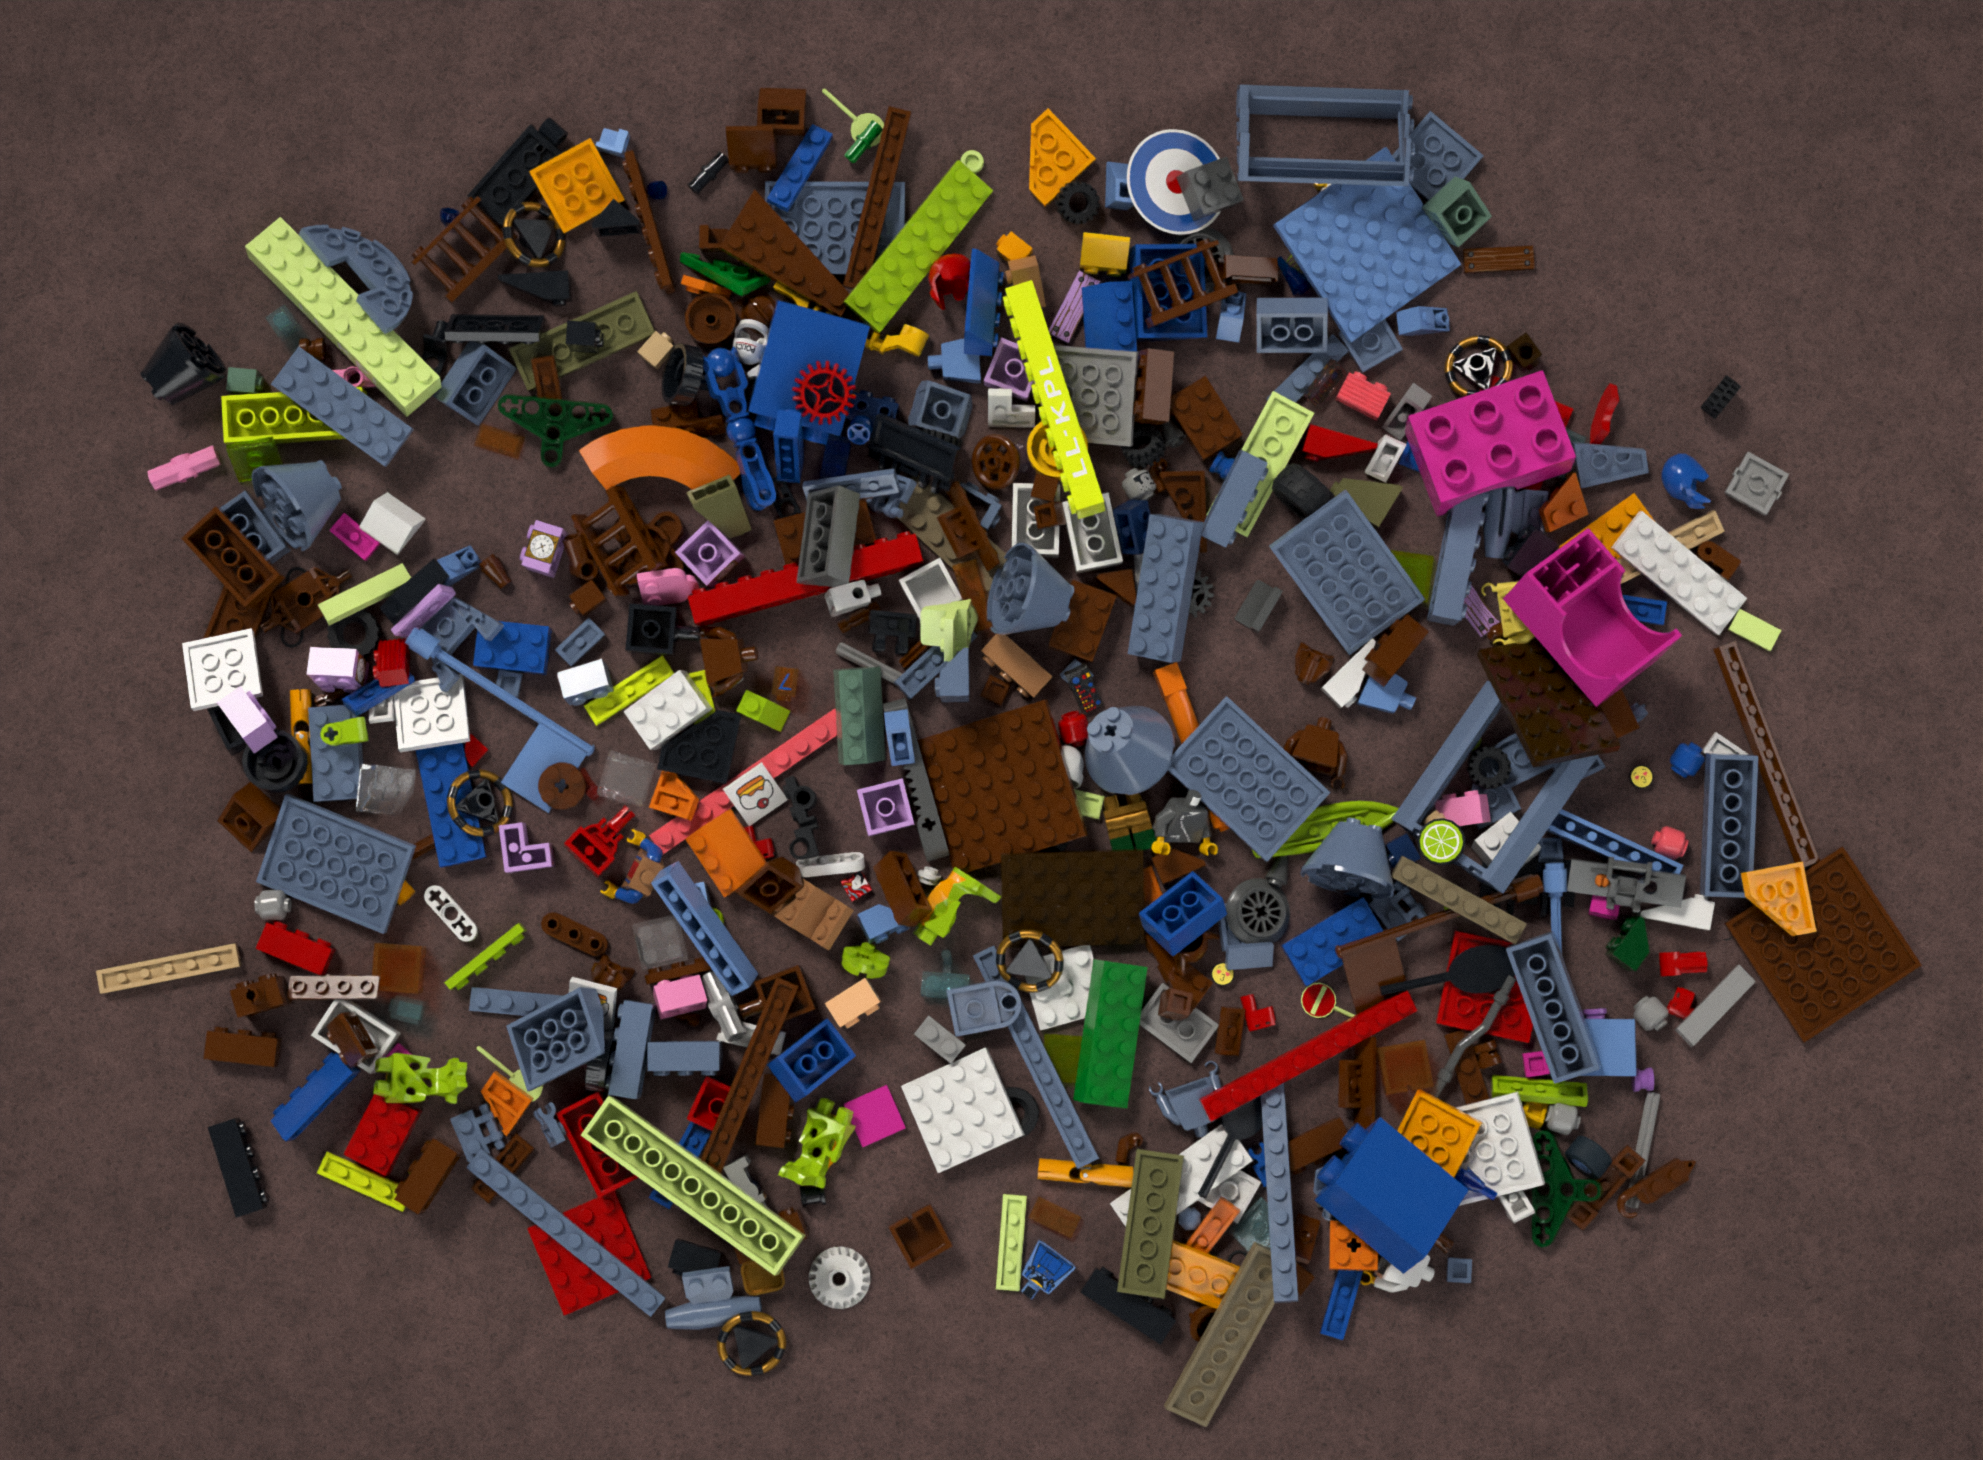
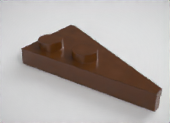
[1159,471,1207,553]
[1144,933,1213,1018]

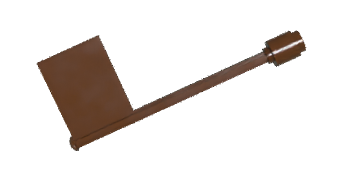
[1335,874,1544,1015]

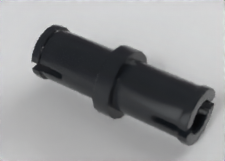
[687,151,729,195]

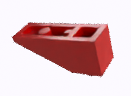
[1301,424,1378,462]

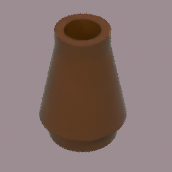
[478,553,511,589]

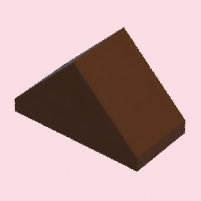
[1096,569,1136,609]

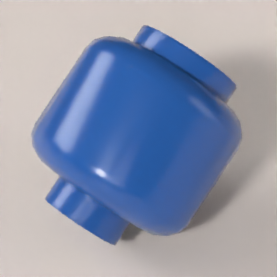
[1669,742,1705,778]

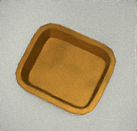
[741,1260,785,1296]

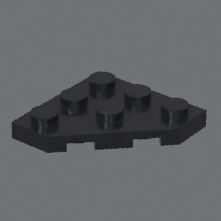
[657,710,742,784]

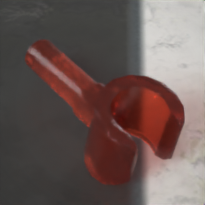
[580,768,601,801]

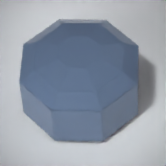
[1178,1207,1201,1230]

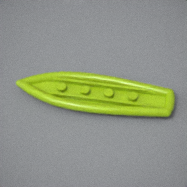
[1252,801,1399,858]

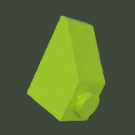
[736,690,790,732]

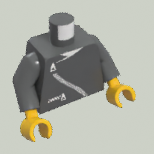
[1151,790,1218,856]

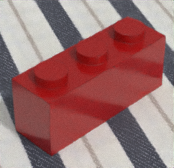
[255,920,336,976]

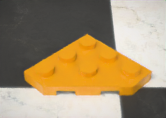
[1029,108,1096,207]
[1741,862,1816,936]

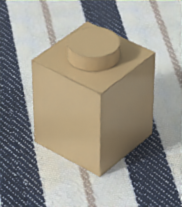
[638,331,674,370]

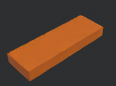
[1184,1196,1240,1254]

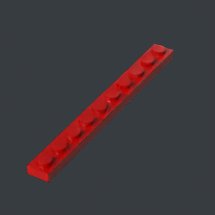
[1199,990,1417,1122]

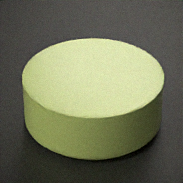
[960,150,984,174]

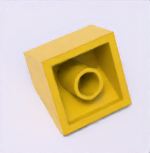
[1079,232,1130,277]

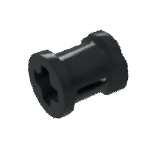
[800,1186,826,1208]

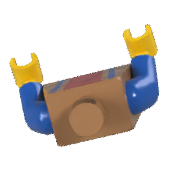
[600,829,664,904]

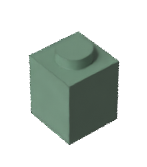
[226,367,264,395]

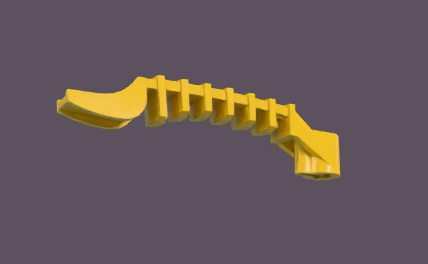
[773,282,929,357]

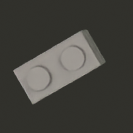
[914,1015,966,1063]

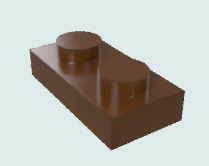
[1215,1006,1246,1056]

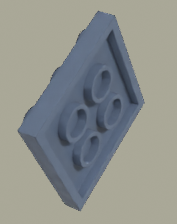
[1392,111,1484,202]

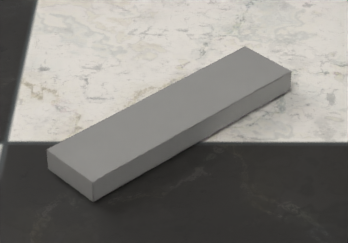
[1675,965,1756,1047]

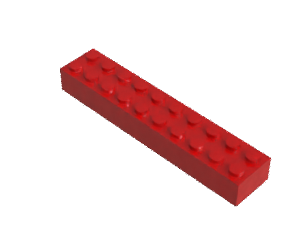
[687,531,924,627]

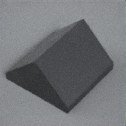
[592,199,642,237]

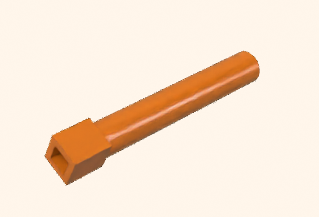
[1153,662,1230,832]

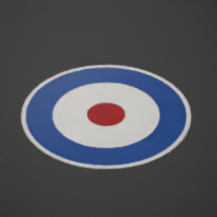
[1127,129,1221,235]

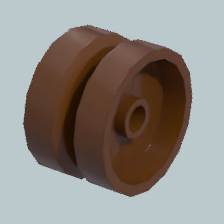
[685,293,738,349]

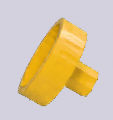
[1027,421,1088,480]

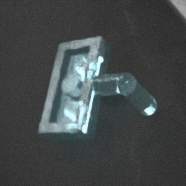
[921,950,970,998]

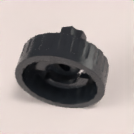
[662,343,717,407]
[242,729,308,793]
[578,1030,616,1093]

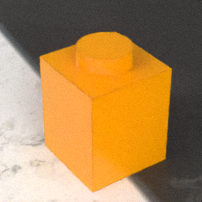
[996,231,1033,262]

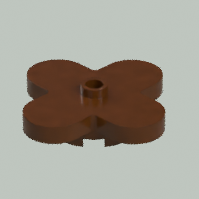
[614,511,686,585]

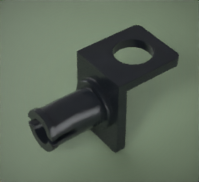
[421,320,448,376]

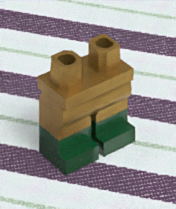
[1103,793,1156,850]

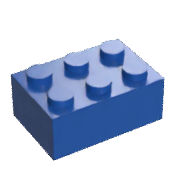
[473,621,552,675]
[1139,871,1227,956]
[767,1018,856,1102]

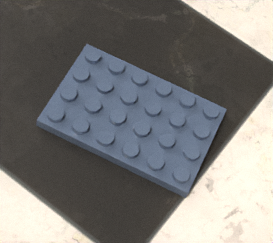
[765,181,905,276]
[1269,489,1426,655]
[1167,696,1331,862]
[256,794,416,934]

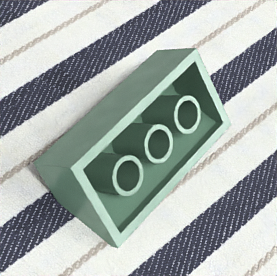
[833,666,885,765]

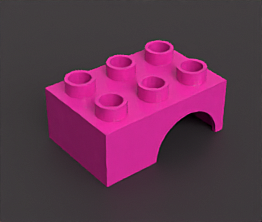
[1405,370,1576,517]
[1503,528,1682,707]

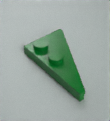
[680,252,770,296]

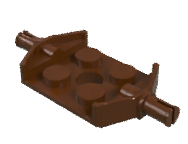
[260,567,352,635]

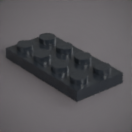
[445,314,545,344]

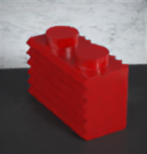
[373,638,410,687]

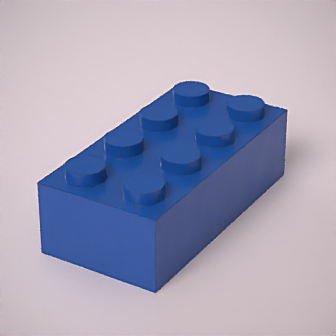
[1280,897,1383,986]

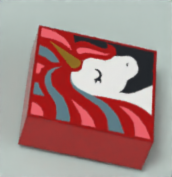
[840,871,872,902]

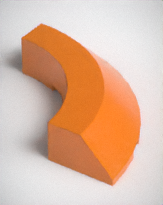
[579,425,740,490]

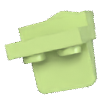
[920,599,979,662]

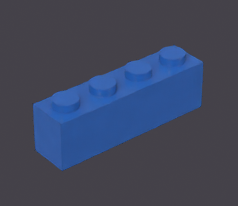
[773,409,804,483]

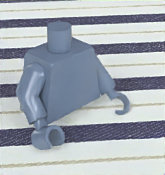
[1149,1061,1222,1137]

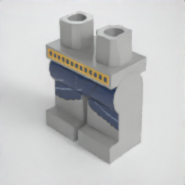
[724,1153,768,1208]

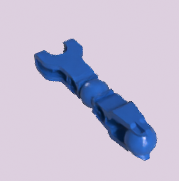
[703,346,776,511]

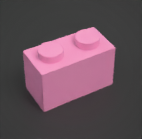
[1435,790,1491,826]
[653,974,707,1020]

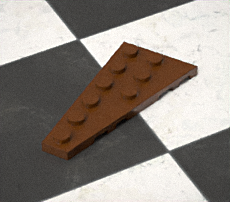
[719,189,850,317]

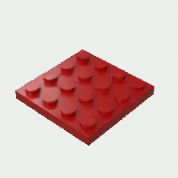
[1435,931,1533,1043]
[527,1190,652,1316]

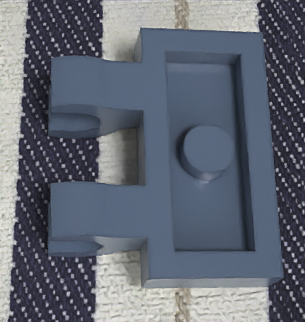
[533,1102,566,1148]

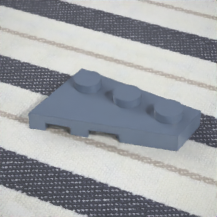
[1572,442,1649,488]

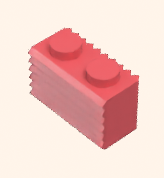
[1335,371,1391,421]

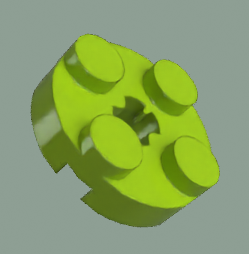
[842,942,890,979]

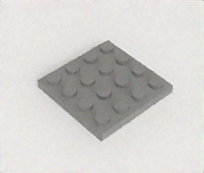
[1053,345,1139,446]

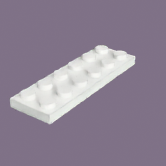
[1611,511,1747,635]
[1110,1124,1253,1226]

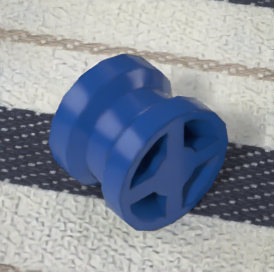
[847,415,873,445]
[1209,451,1235,480]

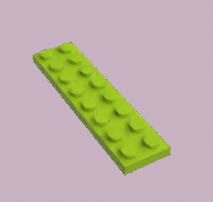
[843,160,993,333]

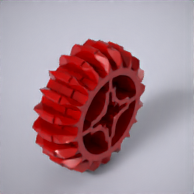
[792,361,856,425]

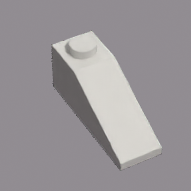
[1321,638,1376,708]
[1636,894,1715,930]

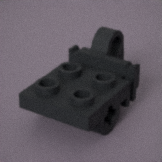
[782,776,820,860]

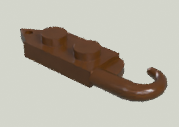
[1617,1158,1696,1218]

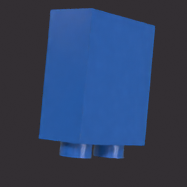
[748,300,870,445]
[1315,1117,1469,1274]

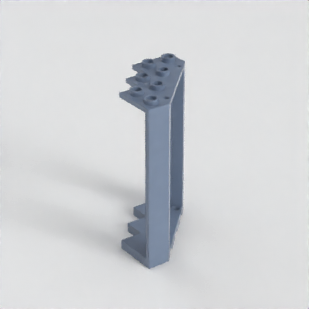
[1236,85,1415,186]
[1391,680,1598,893]

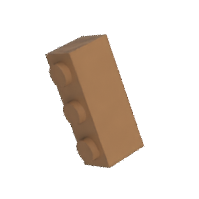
[981,634,1053,699]

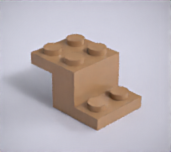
[771,877,854,950]

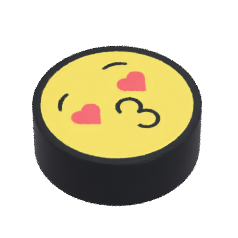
[1629,765,1654,789]
[1211,962,1235,986]

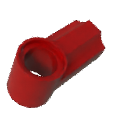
[1659,952,1708,976]

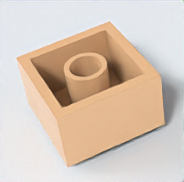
[825,978,882,1029]

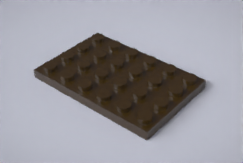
[1477,639,1621,768]
[1001,849,1144,948]

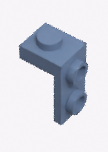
[960,482,1002,532]

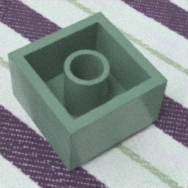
[1422,176,1492,247]

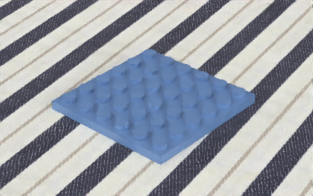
[1273,147,1461,343]

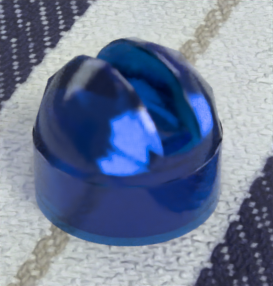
[647,181,667,199]
[440,208,459,226]

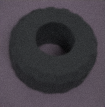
[1272,464,1335,521]

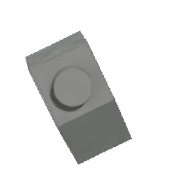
[1382,383,1432,441]

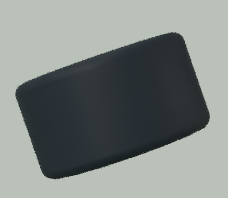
[1565,1136,1612,1180]

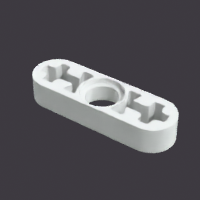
[796,852,865,877]
[424,885,478,942]

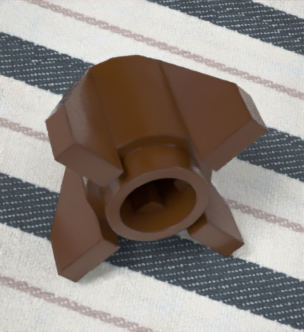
[1294,642,1334,685]
[591,954,635,992]

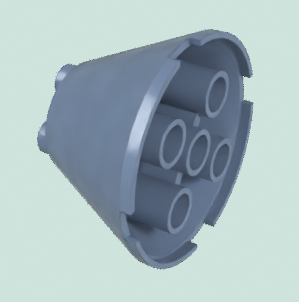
[252,460,342,551]
[987,543,1074,635]
[1085,706,1175,795]
[1300,818,1395,899]

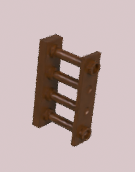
[411,196,518,302]
[1128,238,1238,328]
[571,486,668,596]

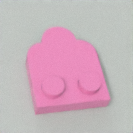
[637,568,699,606]

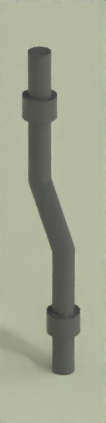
[1430,975,1517,1098]

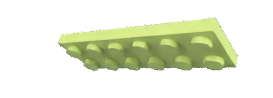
[1206,391,1314,537]

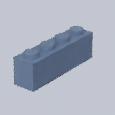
[1201,450,1268,548]

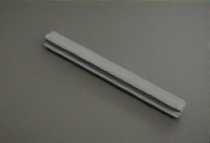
[1625,1092,1660,1208]

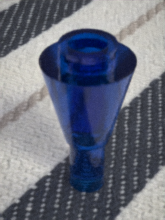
[1278,256,1310,295]
[1455,1166,1498,1201]

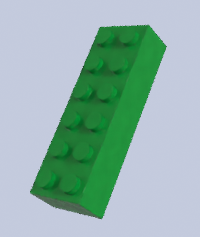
[1073,959,1148,1108]

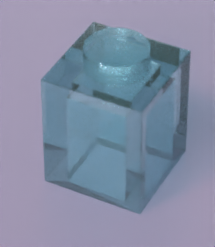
[265,305,302,341]
[388,995,427,1025]

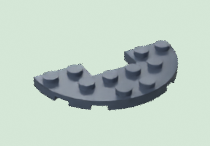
[299,225,413,334]
[1471,733,1606,830]

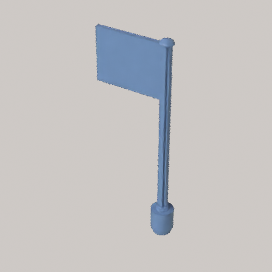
[405,627,595,813]
[1543,862,1637,1076]

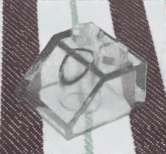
[356,764,416,816]

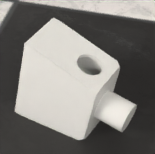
[824,579,881,618]

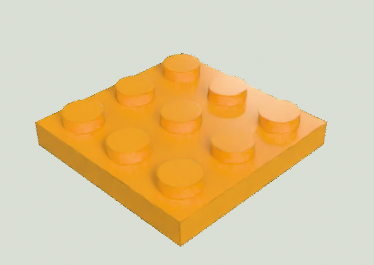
[529,138,625,234]
[1397,1089,1483,1178]

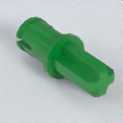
[844,120,883,163]

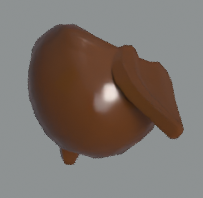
[1173,931,1220,977]

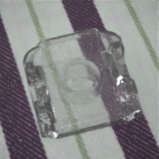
[597,750,657,809]

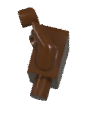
[700,625,758,698]
[1283,717,1348,789]

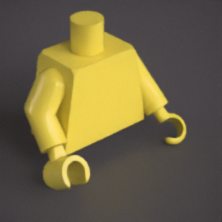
[1481,581,1535,645]

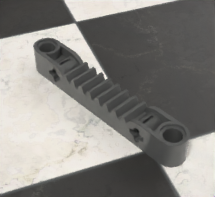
[883,698,950,862]

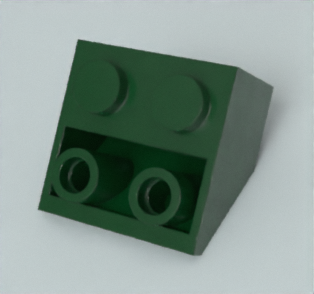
[1605,916,1650,971]

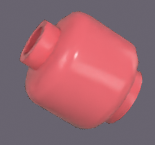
[1651,826,1689,860]

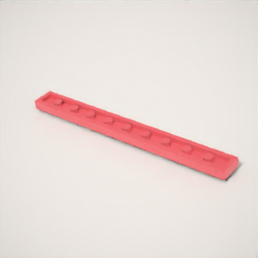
[649,709,837,855]

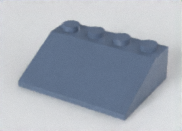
[506,987,605,1091]

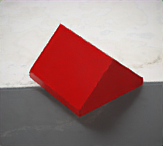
[687,1076,731,1131]

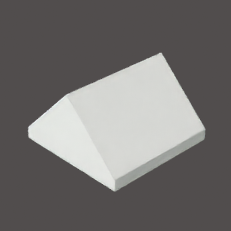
[359,492,426,555]

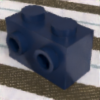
[846,390,899,425]
[1112,500,1151,554]
[1385,833,1421,869]

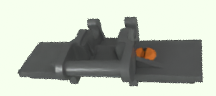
[1567,856,1686,913]

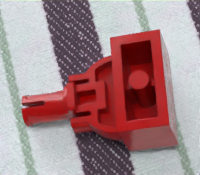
[564,805,635,879]

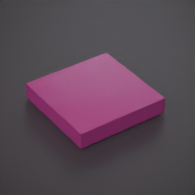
[844,1085,906,1147]

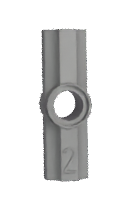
[701,971,747,1042]

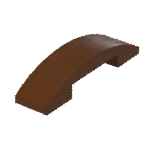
[1567,1144,1646,1230]

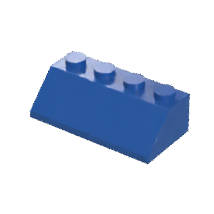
[964,249,1004,356]
[1081,281,1138,375]
[271,1052,361,1142]

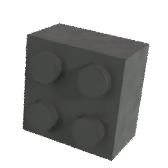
[1176,157,1244,221]

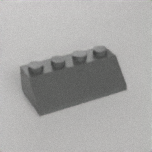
[796,485,860,587]

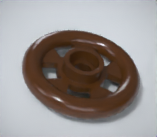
[972,434,1020,490]

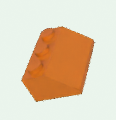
[685,809,767,898]

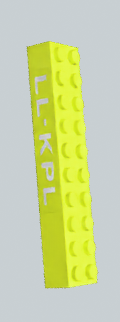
[1002,280,1105,520]

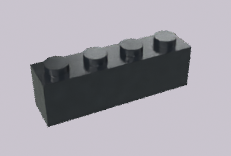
[208,1117,269,1218]
[1080,1266,1176,1345]

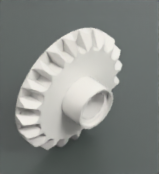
[809,1247,871,1309]

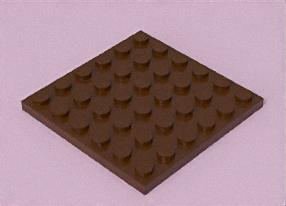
[917,699,1088,873]
[1724,846,1922,1043]

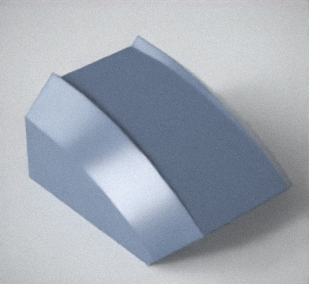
[908,380,972,438]

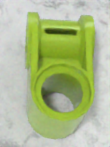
[320,717,369,746]

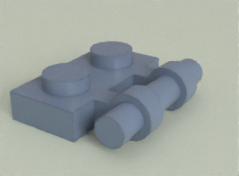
[866,474,917,518]
[1368,881,1428,941]
[450,1103,505,1162]

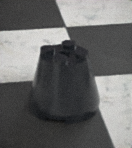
[140,323,226,405]

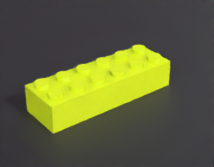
[221,387,367,447]

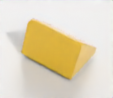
[1523,1102,1549,1130]

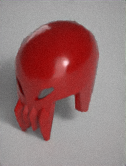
[928,253,971,310]

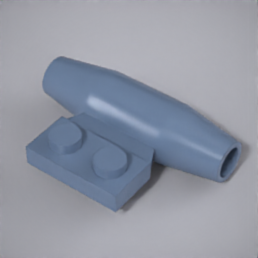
[1483,486,1548,558]
[665,1266,762,1330]

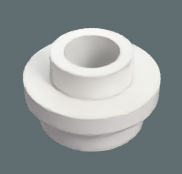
[918,867,941,885]

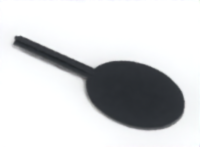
[1380,945,1515,996]
[1198,1095,1263,1199]

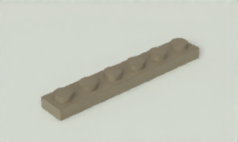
[1391,856,1527,945]

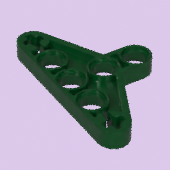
[498,394,613,467]
[1532,1130,1603,1247]

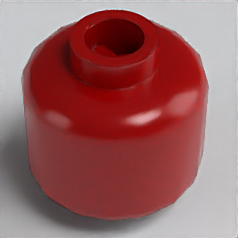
[1058,711,1089,747]

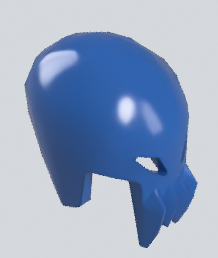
[1661,453,1711,509]

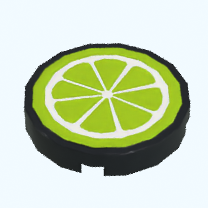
[1417,818,1465,866]

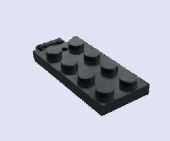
[467,117,568,227]

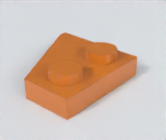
[681,275,732,299]
[1539,472,1588,532]
[649,771,699,821]
[481,1071,534,1136]

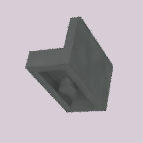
[1235,580,1283,633]

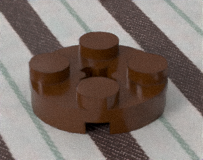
[538,762,586,809]

